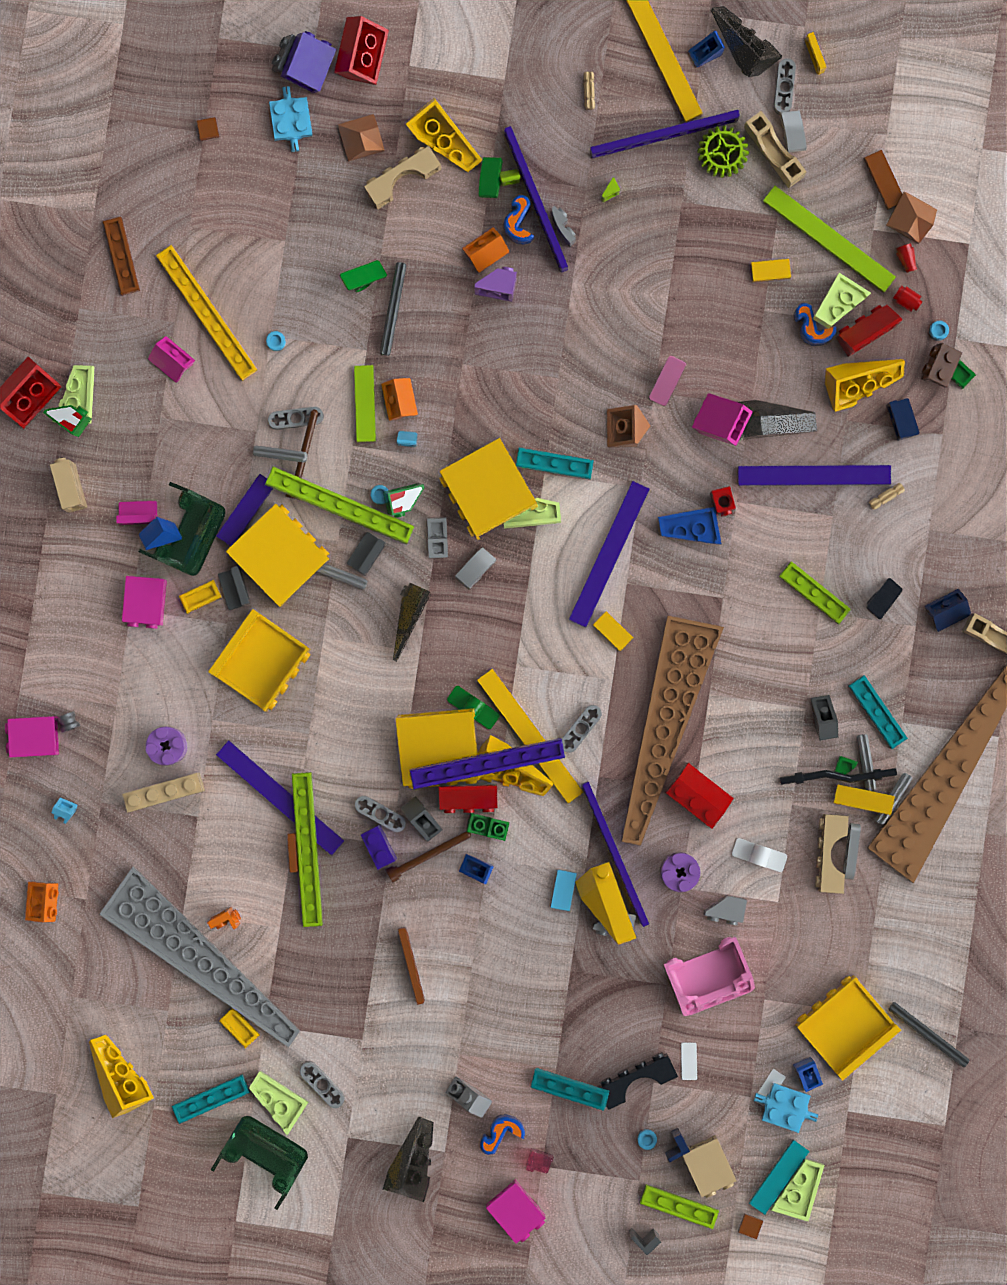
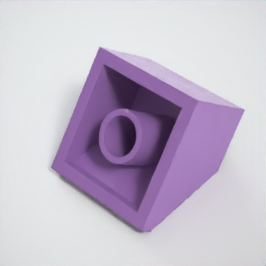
[474,267,517,302]

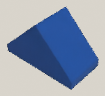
[688,31,725,68]
[139,517,182,550]
[459,854,494,884]
[793,1057,823,1092]

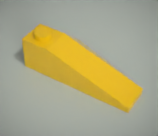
[406,98,483,172]
[825,359,905,412]
[477,735,553,796]
[89,1035,154,1119]

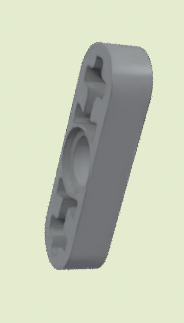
[774,59,796,115]
[268,407,324,430]
[562,705,602,752]
[355,796,406,832]
[843,823,861,880]
[300,1061,345,1108]

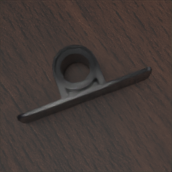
[866,578,903,619]

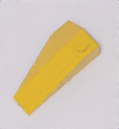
[575,862,636,945]

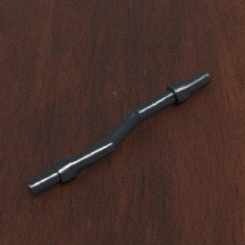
[780,768,897,785]

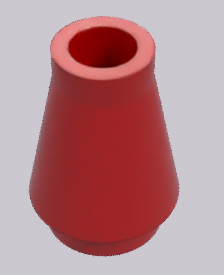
[896,243,917,273]

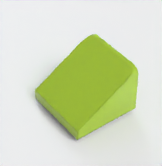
[500,169,520,186]
[601,177,620,202]

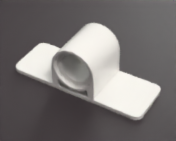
[732,838,787,872]

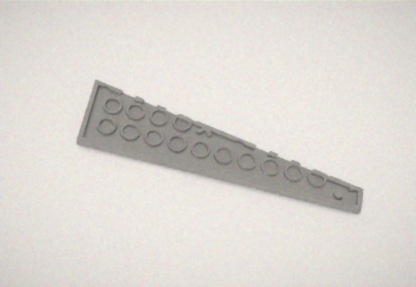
[99,866,300,1047]

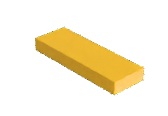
[834,784,895,815]

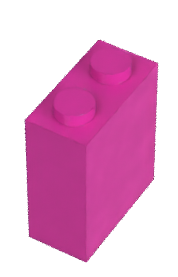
[692,393,753,446]
[122,576,167,629]
[5,716,59,757]
[486,1179,546,1244]

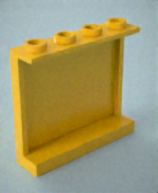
[439,438,538,540]
[226,504,330,607]
[208,609,311,712]
[395,708,481,789]
[795,975,902,1081]

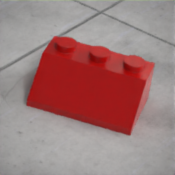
[334,16,389,85]
[836,304,902,357]
[0,356,62,429]
[665,763,734,829]
[439,785,498,813]

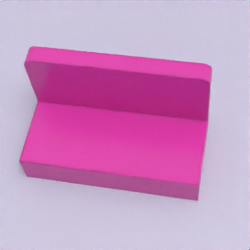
[148,336,195,383]
[116,501,158,525]

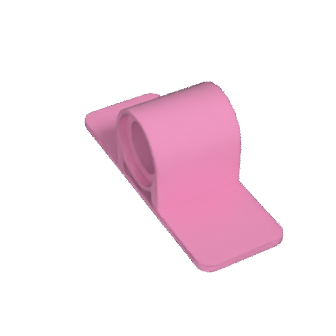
[649,356,686,406]

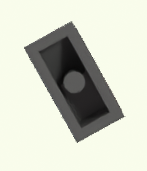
[811,695,839,741]
[401,796,443,841]

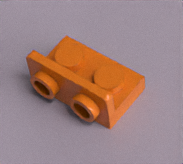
[25,881,59,923]
[207,907,241,930]

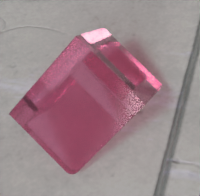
[526,1148,554,1174]

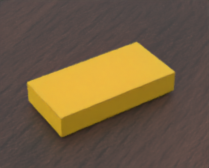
[804,32,827,75]
[751,259,791,282]
[179,580,222,614]
[593,611,634,651]
[219,1008,260,1049]

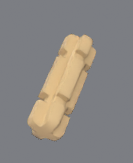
[584,72,595,110]
[869,483,905,510]

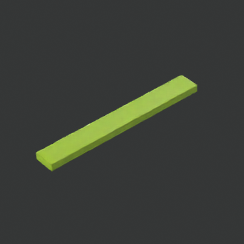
[763,186,896,293]
[265,467,414,545]
[292,772,323,927]

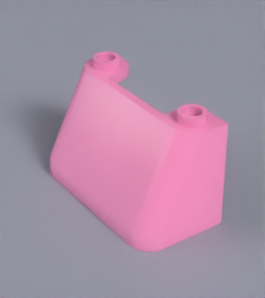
[664,937,755,1016]

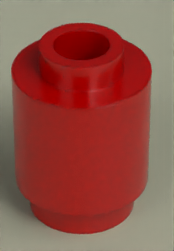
[893,285,923,312]

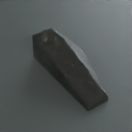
[711,6,782,77]
[738,400,817,440]
[393,583,431,662]
[382,1117,434,1202]

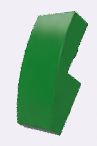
[478,157,503,198]
[466,813,510,841]

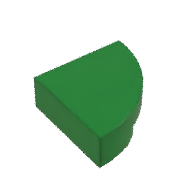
[834,756,858,774]

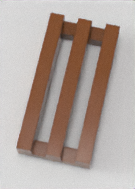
[287,833,299,873]

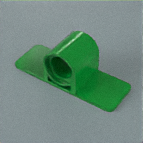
[340,260,387,293]
[447,686,500,729]

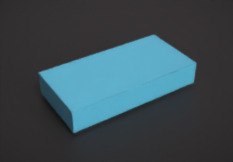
[551,870,577,911]

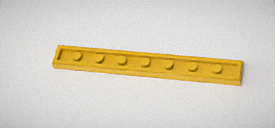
[626,0,703,123]
[156,245,258,381]
[477,669,583,804]

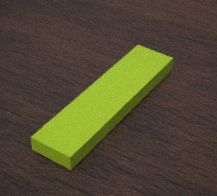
[354,365,376,443]
[779,561,851,624]
[639,1184,719,1229]

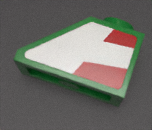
[43,405,92,437]
[383,483,425,518]

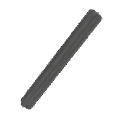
[380,262,406,356]
[889,1002,970,1067]

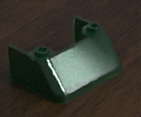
[138,482,225,576]
[211,1116,308,1210]

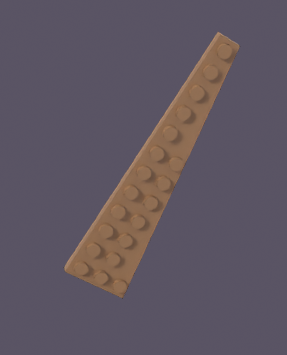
[622,616,724,846]
[867,666,1007,883]

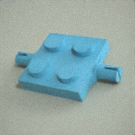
[269,86,312,152]
[753,1083,818,1133]

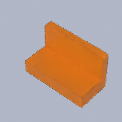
[462,227,509,273]
[381,378,418,421]

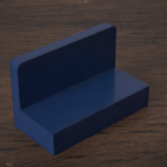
[886,398,920,441]
[925,589,971,632]
[665,1128,690,1162]

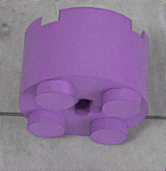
[146,727,187,765]
[660,852,700,892]

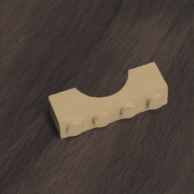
[744,111,806,189]
[364,146,441,210]
[962,613,1007,654]
[122,773,205,813]
[815,814,849,894]

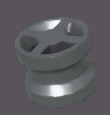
[56,711,80,733]

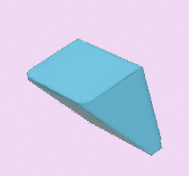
[397,431,418,447]

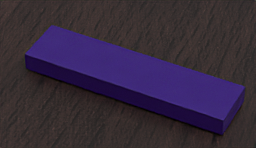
[216,474,273,546]

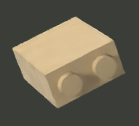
[50,458,88,513]
[683,1135,737,1198]

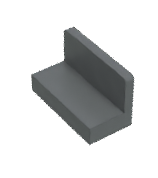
[347,532,386,576]
[218,566,251,610]
[629,1228,661,1255]

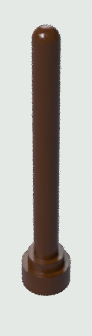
[285,409,318,500]
[385,831,471,883]

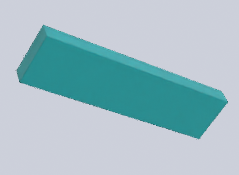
[516,447,594,480]
[848,675,908,749]
[531,1068,609,1111]
[171,1074,250,1124]
[749,1139,810,1215]

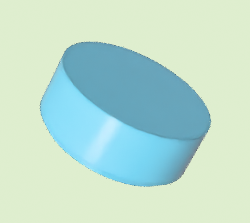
[929,321,949,341]
[266,331,286,351]
[371,485,388,505]
[637,1129,657,1150]

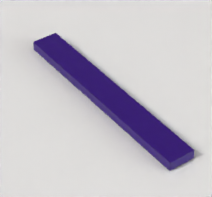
[590,110,740,158]
[504,126,568,273]
[738,465,891,486]
[569,481,650,628]
[409,738,565,789]
[216,740,344,856]
[581,782,649,927]

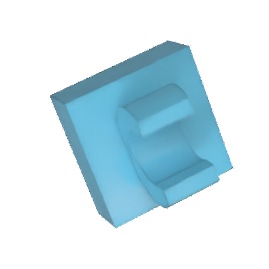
[51,798,78,824]

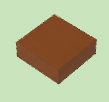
[197,117,220,141]
[738,1213,763,1239]

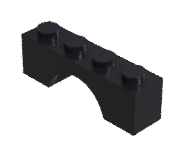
[597,1052,678,1110]

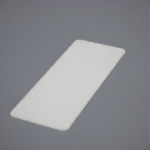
[681,1043,697,1080]
[755,1069,786,1107]

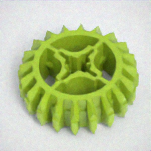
[697,126,749,178]

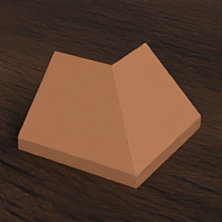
[338,114,385,162]
[886,191,937,244]
[607,405,650,447]

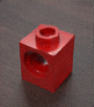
[710,486,736,517]

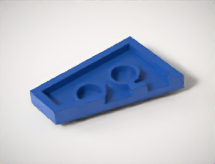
[658,507,722,545]

